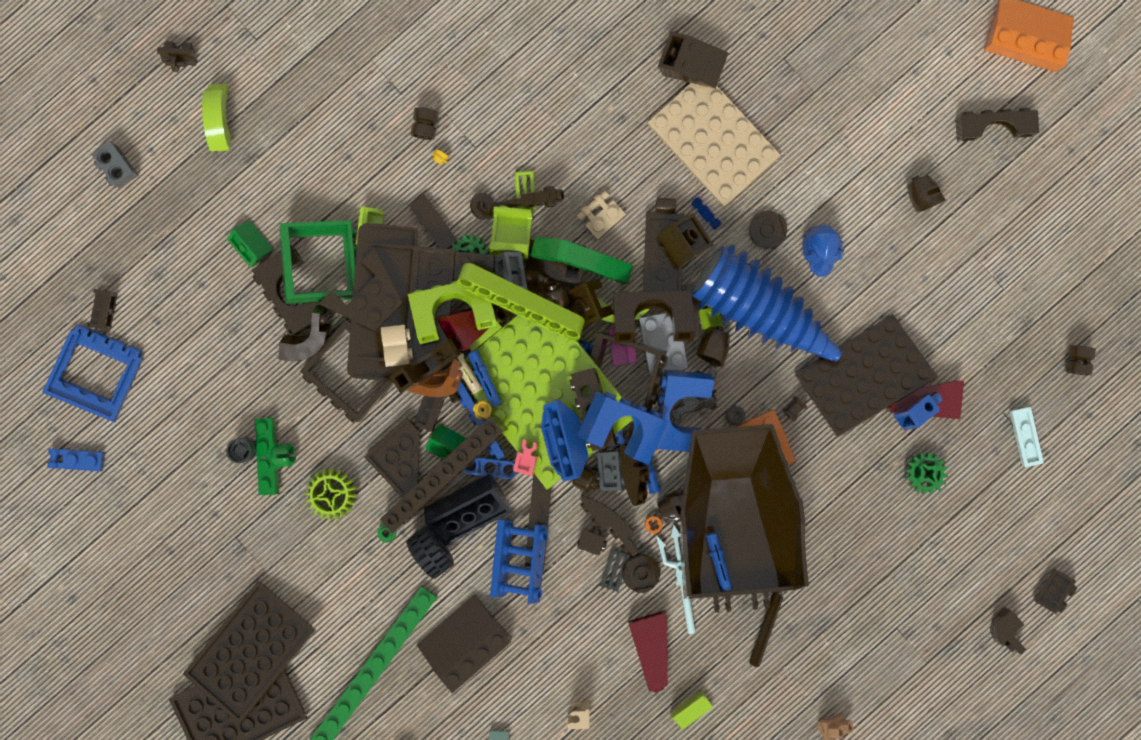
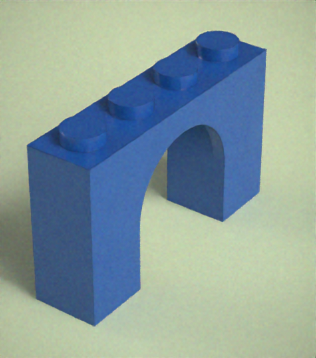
[656,370,714,452]
[577,391,668,465]

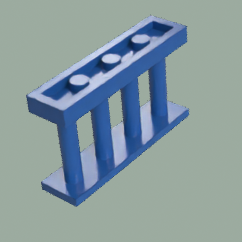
[490,518,548,604]

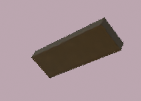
[409,194,457,249]

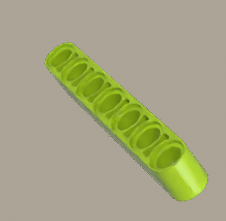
[457,263,585,340]

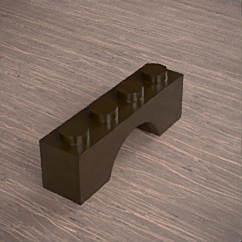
[955,108,1040,142]

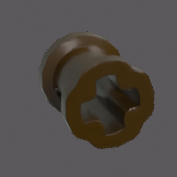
[782,396,807,421]

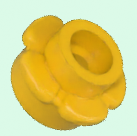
[431,149,449,165]
[473,400,492,419]

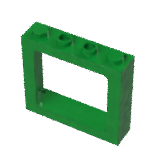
[279,220,357,304]

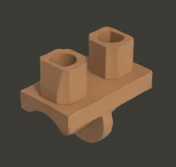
[818,714,853,740]

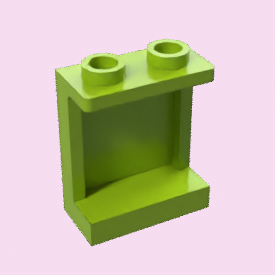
[489,205,532,259]

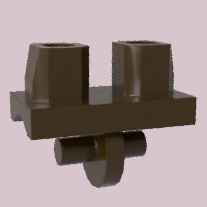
[157,41,197,72]

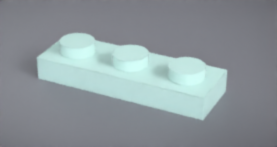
[1010,407,1044,467]

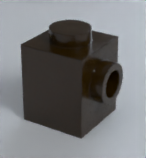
[577,528,608,556]

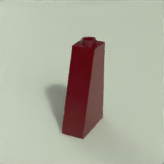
[886,381,964,419]
[628,610,668,692]

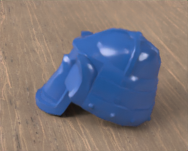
[802,223,844,277]

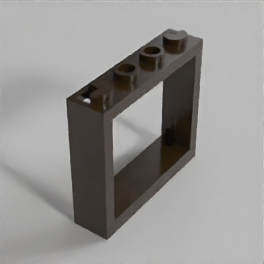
[300,319,394,422]
[591,332,668,425]

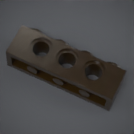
[569,368,618,451]

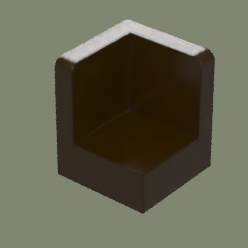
[524,269,548,296]

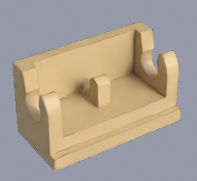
[568,700,589,729]

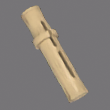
[451,339,483,394]

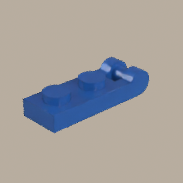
[47,448,105,472]

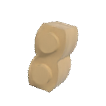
[381,325,413,367]

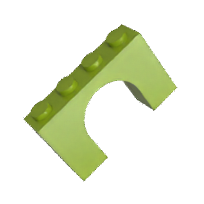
[408,281,497,344]

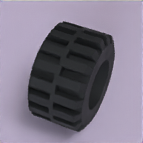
[406,526,454,579]

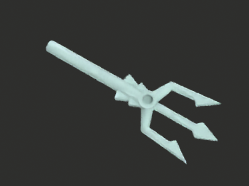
[656,524,696,634]

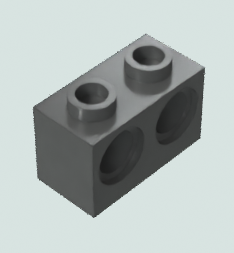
[91,141,139,189]
[494,252,527,290]

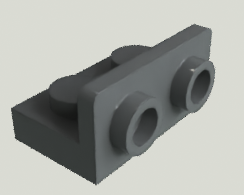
[597,451,626,491]

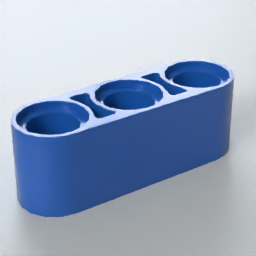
[464,457,517,479]

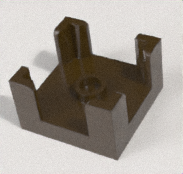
[566,278,613,328]

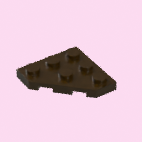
[364,417,420,498]

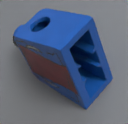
[893,392,942,430]

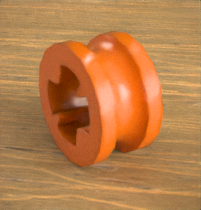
[645,516,662,534]

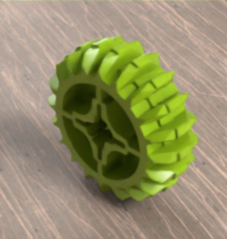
[304,468,357,521]

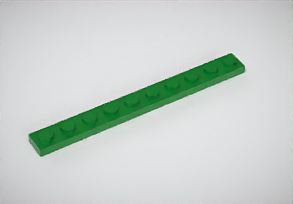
[310,586,437,740]

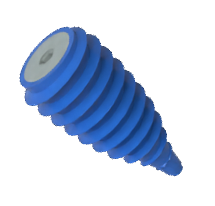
[692,245,842,362]

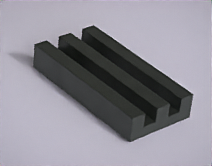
[600,549,630,592]

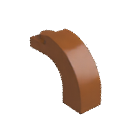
[407,359,463,397]

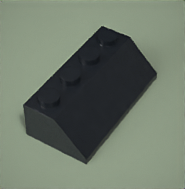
[424,473,512,546]

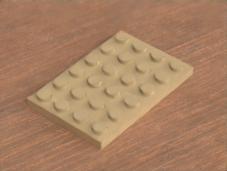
[647,83,781,207]

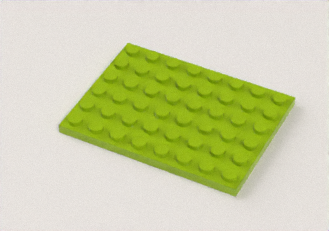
[460,296,633,490]

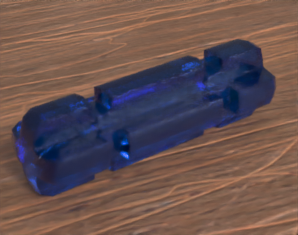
[691,197,722,230]

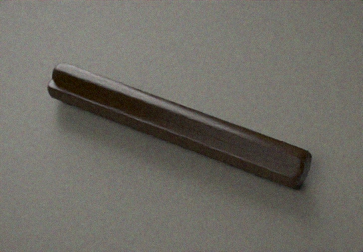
[749,593,783,667]

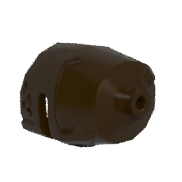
[907,175,946,213]
[696,326,730,367]
[655,488,684,523]

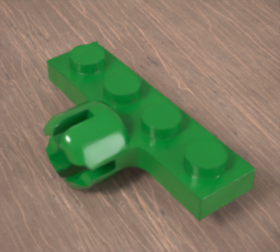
[254,418,296,495]

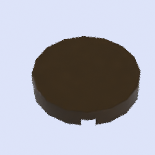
[749,211,787,249]
[622,554,660,593]

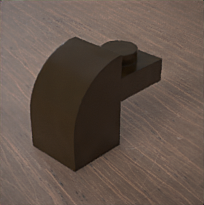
[990,607,1027,655]

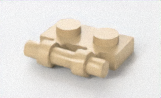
[576,190,626,240]

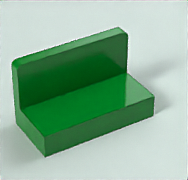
[227,221,273,268]
[425,424,467,460]

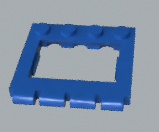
[42,324,143,422]

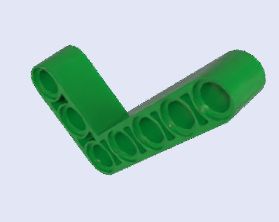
[530,237,633,284]

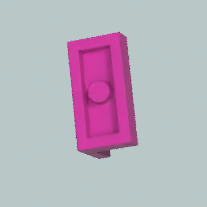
[609,327,637,366]

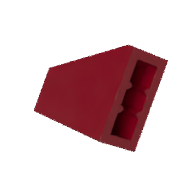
[436,308,489,350]

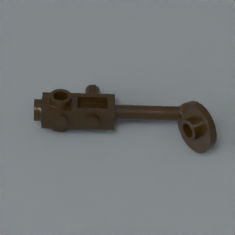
[470,186,564,220]

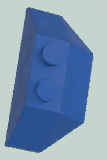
[541,400,588,482]

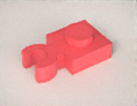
[513,439,538,476]

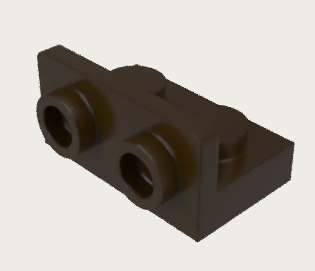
[1034,568,1078,615]

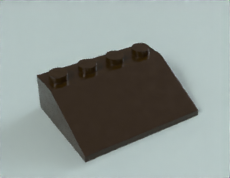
[417,594,512,693]

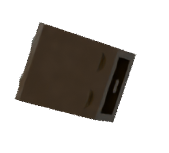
[657,31,729,89]
[525,239,586,286]

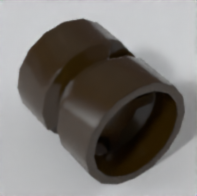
[410,107,439,140]
[1066,345,1096,376]

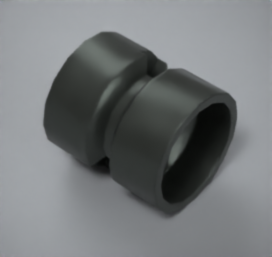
[226,438,256,463]

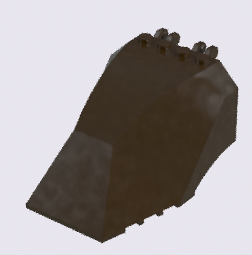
[681,424,809,613]

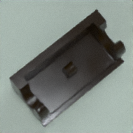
[87,289,118,331]
[413,396,446,432]

